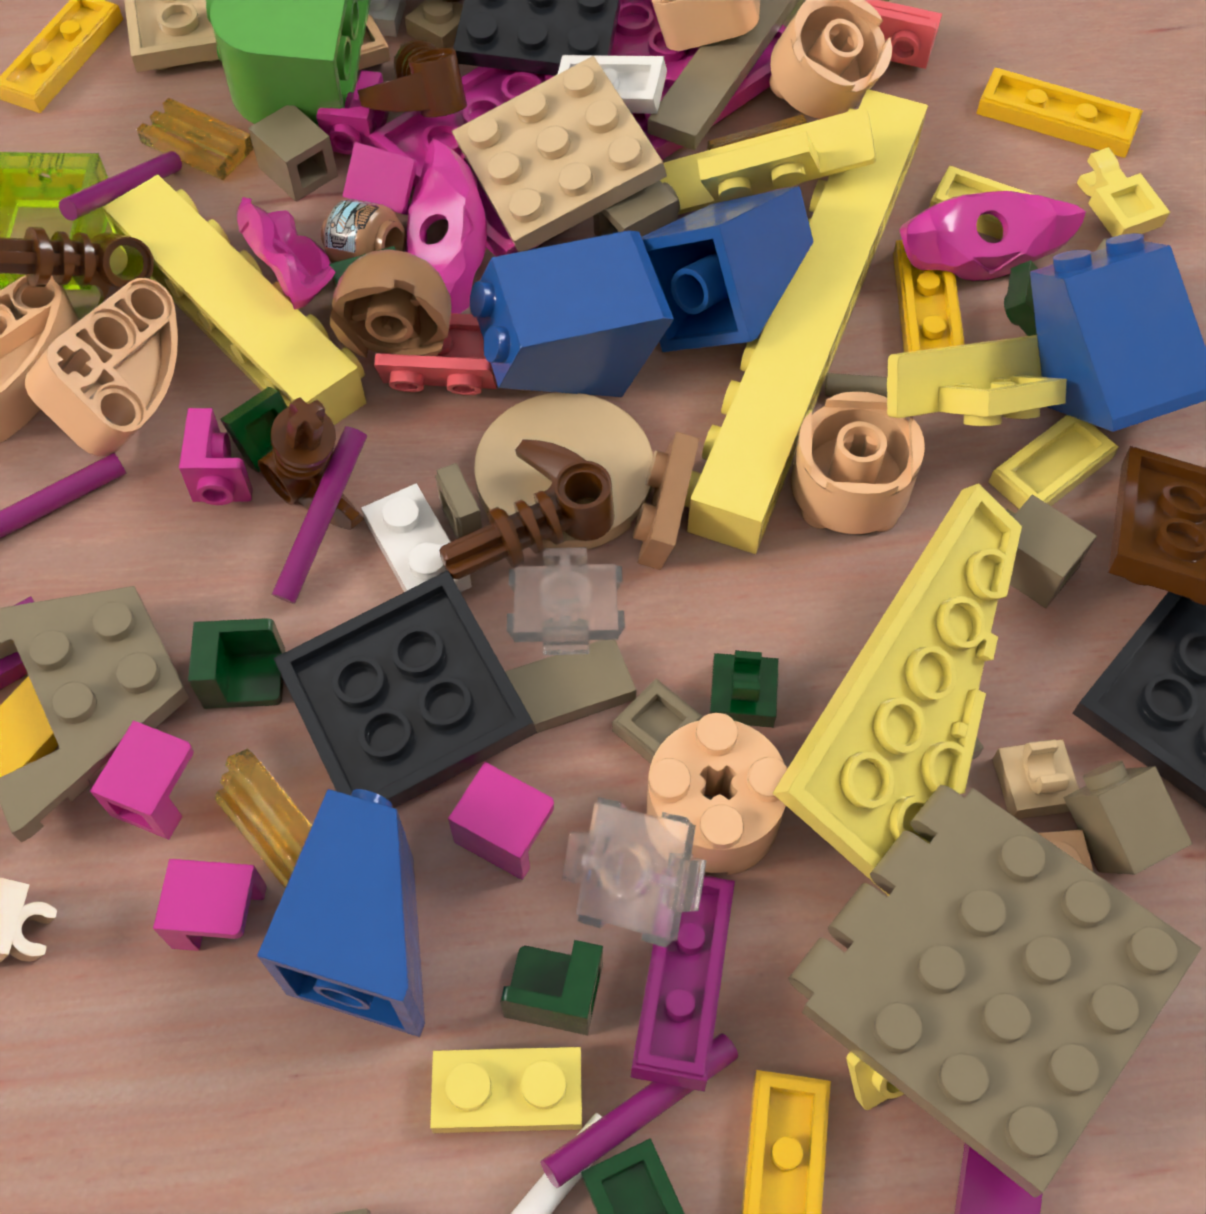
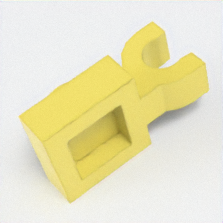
[1077,147,1170,237]

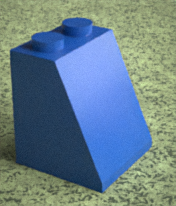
[642,186,814,352]
[470,230,674,397]
[1030,233,1206,432]
[257,789,425,1037]

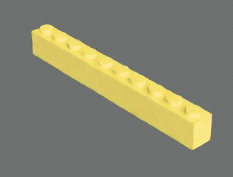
[684,89,928,554]

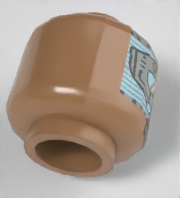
[321,199,406,263]

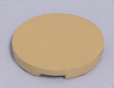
[474,393,653,552]

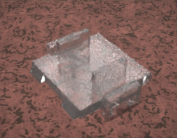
[506,547,625,655]
[562,797,707,947]

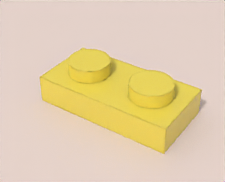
[430,1047,582,1133]

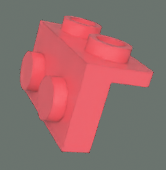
[865,0,942,69]
[374,313,497,395]

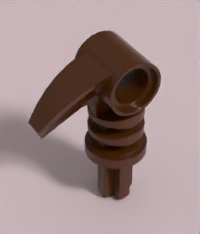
[357,40,467,117]
[0,227,154,307]
[258,397,364,530]
[439,439,615,580]

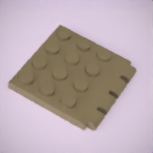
[788,785,1202,1198]

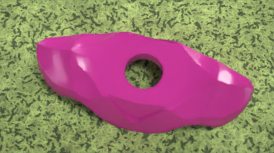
[405,138,487,314]
[899,191,1086,281]
[237,197,336,310]

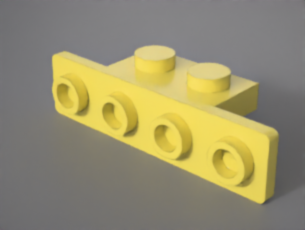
[660,108,876,215]
[887,335,1067,426]

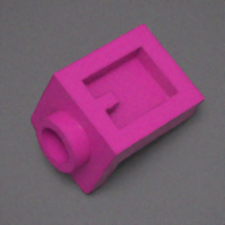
[316,70,389,155]
[179,408,253,505]

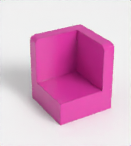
[342,142,418,215]
[90,720,194,840]
[448,762,554,880]
[153,859,267,951]

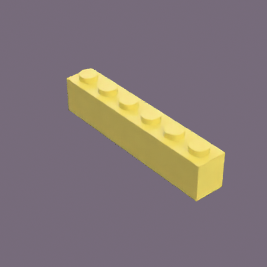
[102,175,366,425]

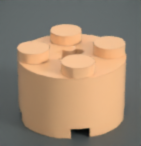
[769,0,892,120]
[791,392,925,534]
[646,713,788,875]

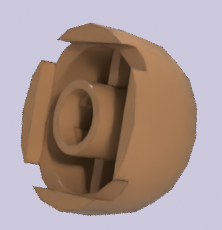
[330,249,451,358]

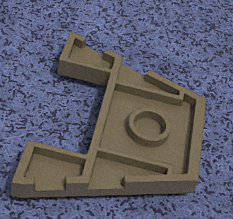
[0,586,189,842]

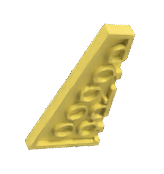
[772,483,1022,896]

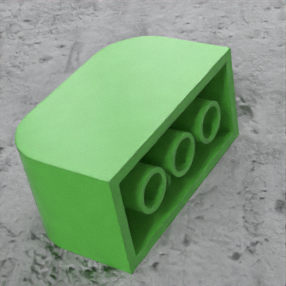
[206,0,371,127]

